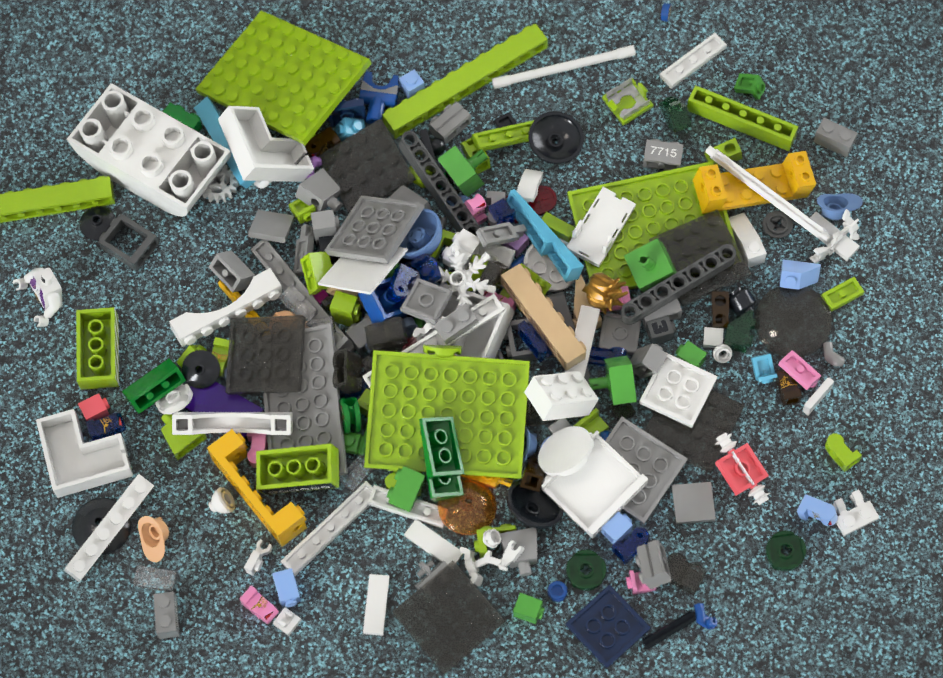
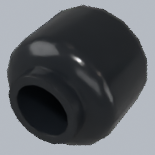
[729,286,756,315]

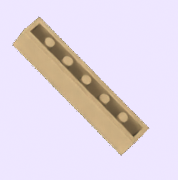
[501,264,587,371]

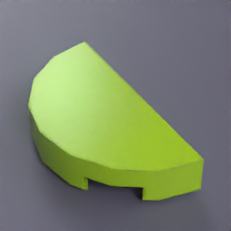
[423,345,462,356]

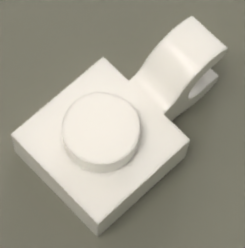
[244,539,272,576]

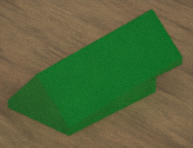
[419,416,465,502]

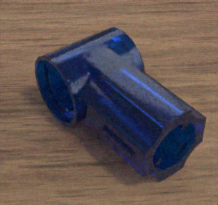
[588,347,627,366]

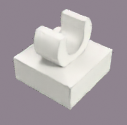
[273,607,301,636]

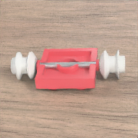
[715,432,770,505]

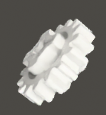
[202,165,239,204]

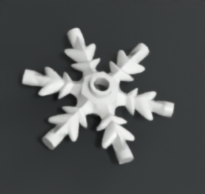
[425,244,496,309]

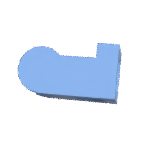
[797,494,838,526]

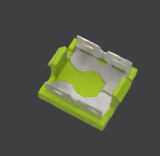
[602,77,653,126]

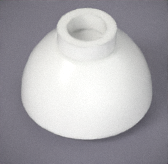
[209,487,235,514]

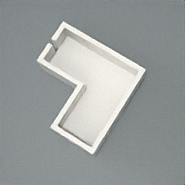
[218,106,314,182]
[440,283,515,359]
[36,409,133,498]

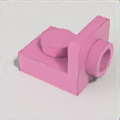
[626,570,656,595]

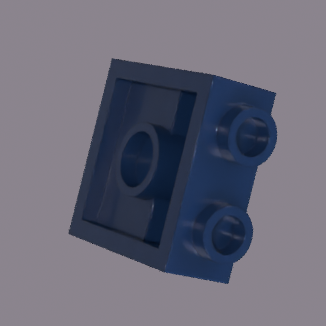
[326,98,366,127]

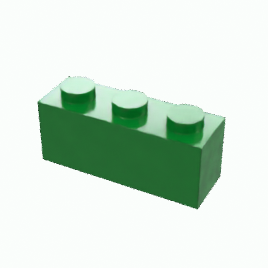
[122,358,186,414]

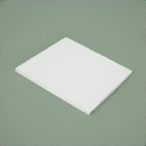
[318,247,408,295]

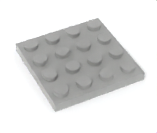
[325,196,424,264]
[605,417,688,524]

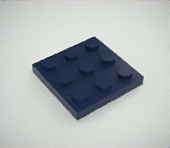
[565,584,651,670]

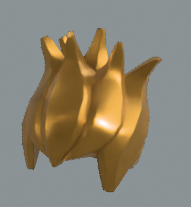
[582,273,628,315]

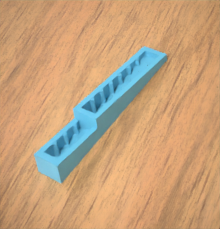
[194,96,256,189]
[505,189,584,282]

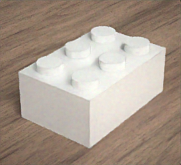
[524,371,599,421]

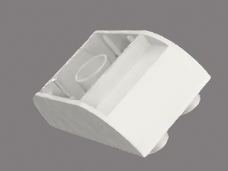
[67,83,231,217]

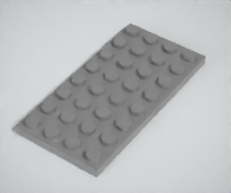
[259,323,348,475]

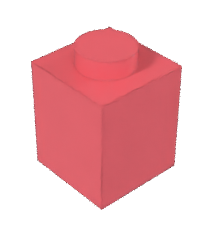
[78,393,110,426]

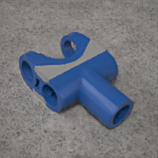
[359,71,399,126]

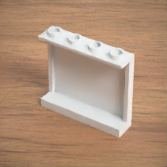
[541,431,648,539]

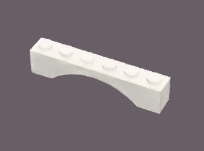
[169,268,283,347]
[172,412,293,435]
[64,474,154,582]

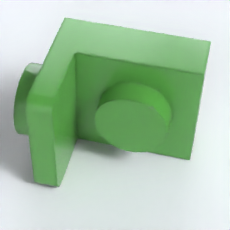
[734,73,765,100]

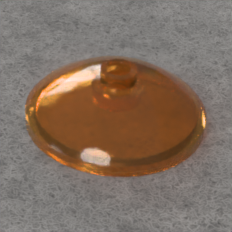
[437,479,497,535]

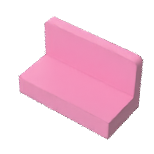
[778,350,821,390]

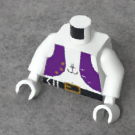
[13,268,63,327]

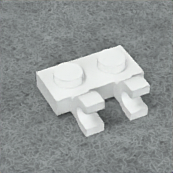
[832,489,880,536]

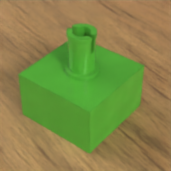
[438,146,488,197]
[624,238,677,292]
[588,356,637,405]

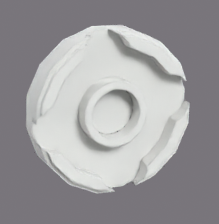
[155,384,193,414]

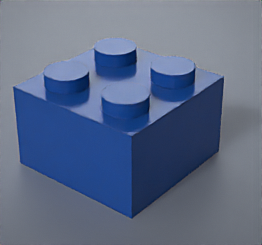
[358,275,408,328]

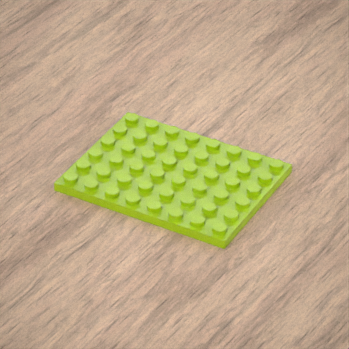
[195,10,372,145]
[567,161,741,290]
[364,350,530,479]

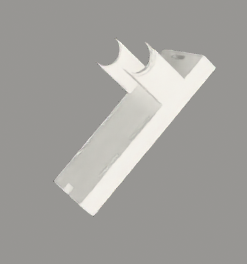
[567,187,636,268]

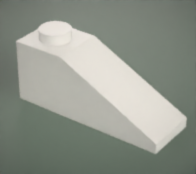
[729,213,767,268]

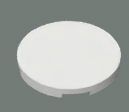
[523,238,579,292]
[538,426,594,477]

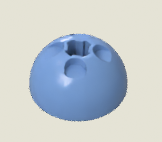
[399,208,442,260]

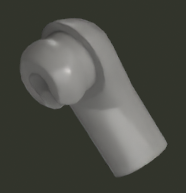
[823,342,845,367]

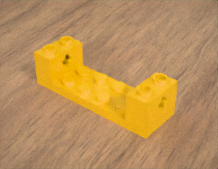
[693,151,816,214]
[207,429,307,547]

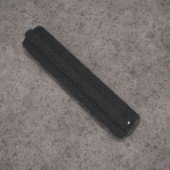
[642,611,696,649]

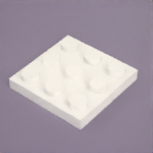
[639,352,718,428]

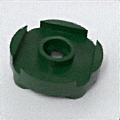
[765,531,806,571]
[566,550,606,591]

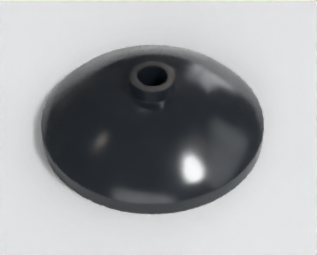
[528,111,584,164]
[506,480,563,529]
[72,498,131,555]

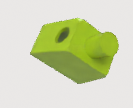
[161,414,207,461]

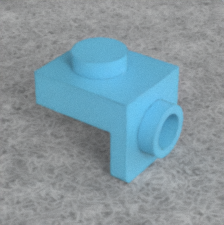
[336,117,366,142]
[751,353,778,384]

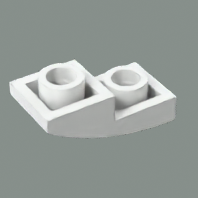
[517,169,543,202]

